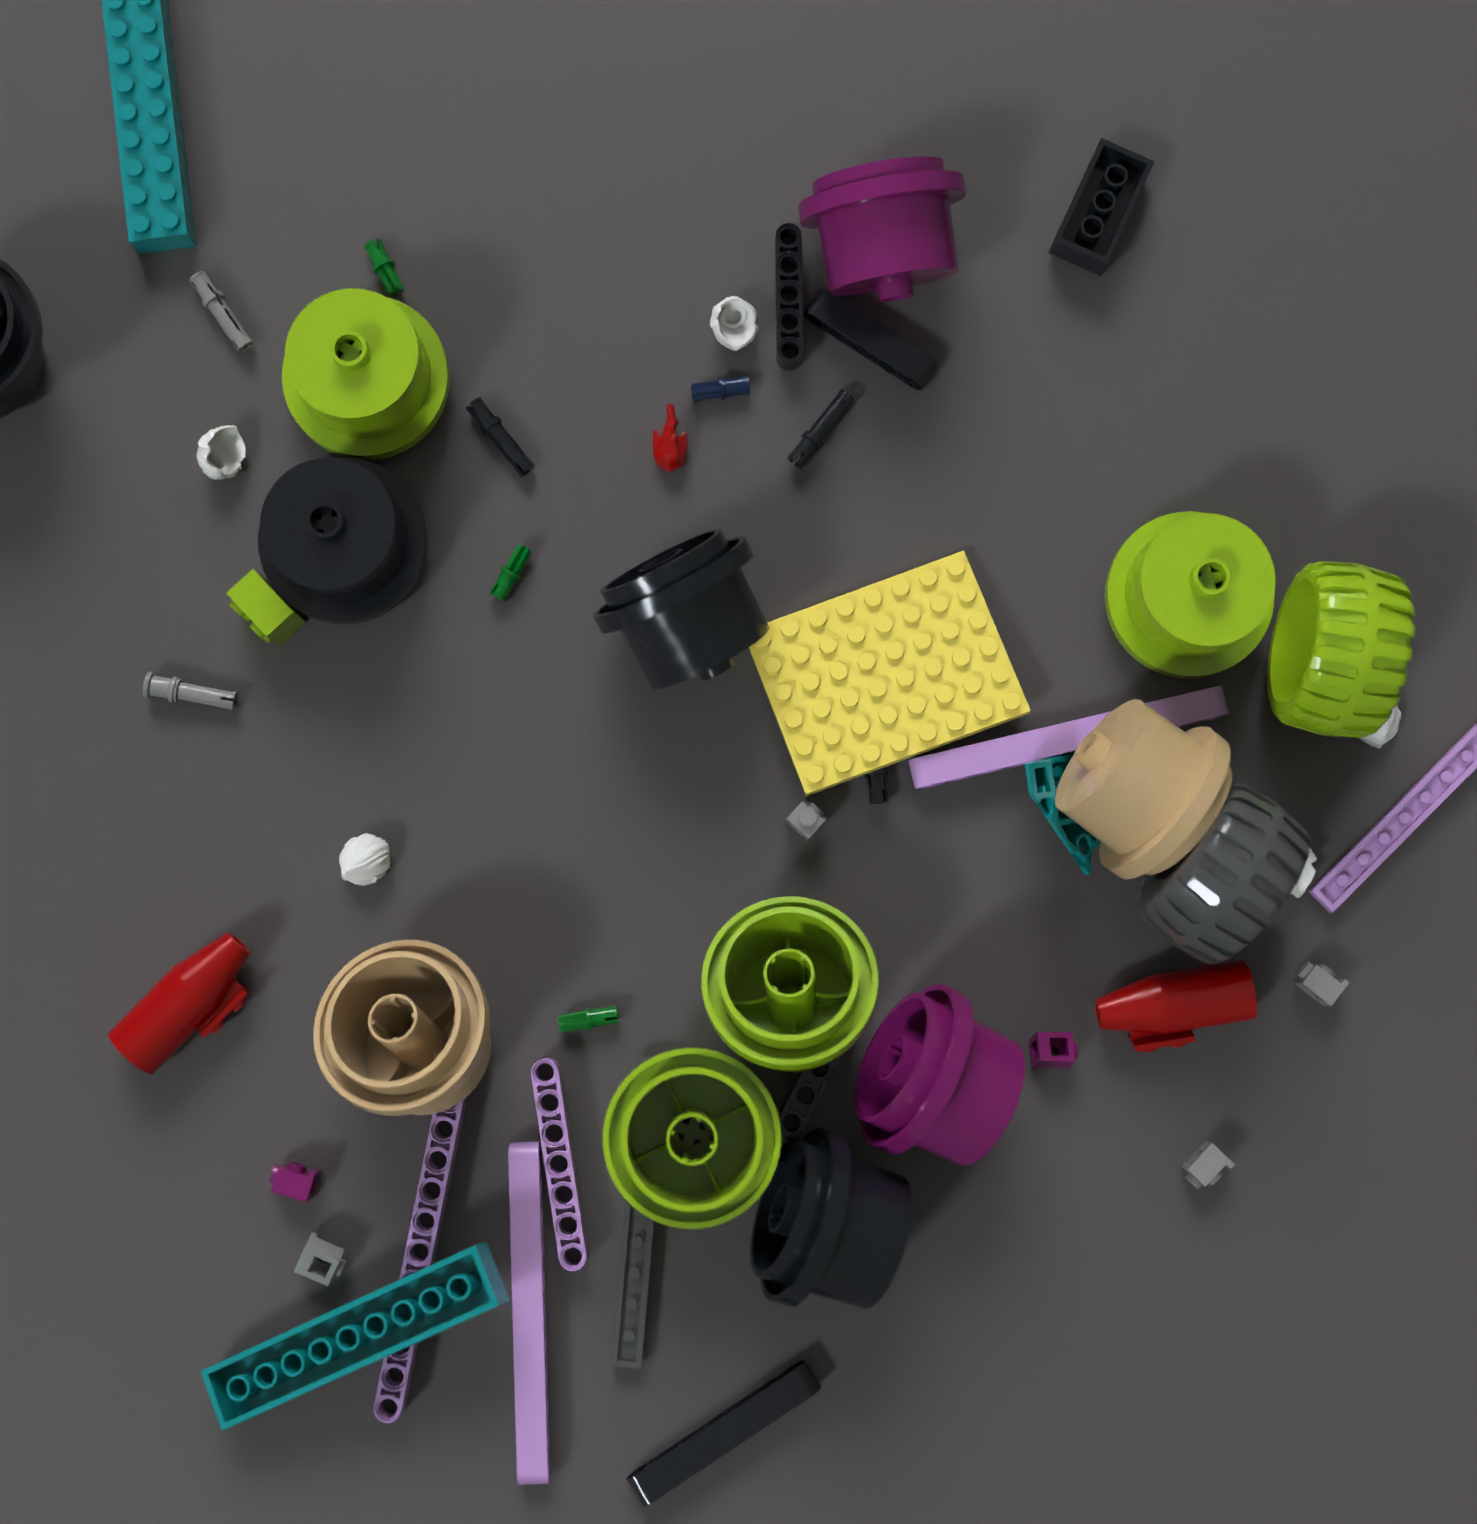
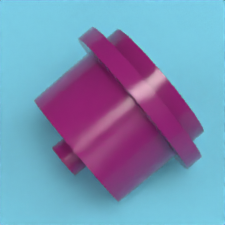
[798,156,966,302]
[854,984,1025,1166]

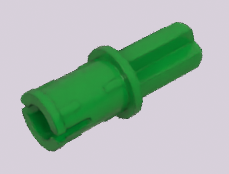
[364,238,403,296]
[489,544,531,602]
[558,1005,619,1032]

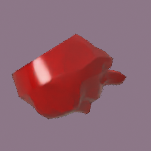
[652,404,688,472]

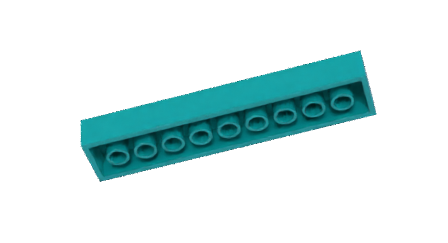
[101,0,196,254]
[200,1242,510,1431]

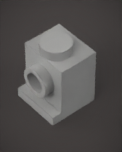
[785,799,827,841]
[1294,961,1350,1006]
[1181,1140,1235,1190]
[294,1232,346,1286]

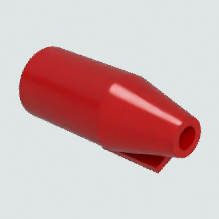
[108,932,251,1075]
[1094,960,1257,1052]

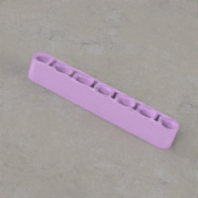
[531,1058,588,1271]

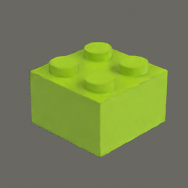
[226,569,306,646]

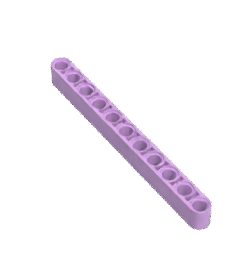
[908,686,1230,790]
[374,1097,467,1423]
[508,1141,551,1485]

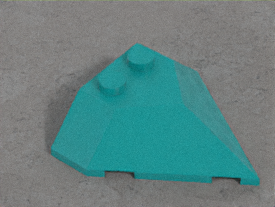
[1025,753,1100,875]

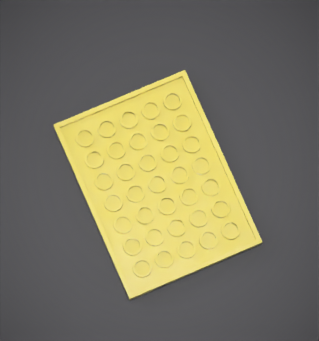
[748,551,1031,796]

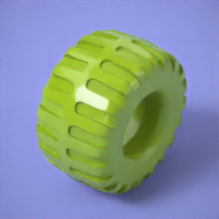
[1267,561,1415,738]

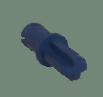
[691,376,750,401]

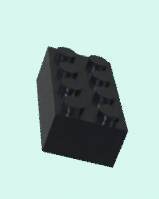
[1048,138,1155,276]

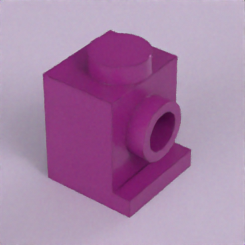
[1029,1032,1078,1070]
[269,1162,321,1202]

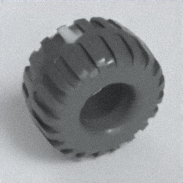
[1136,781,1310,964]

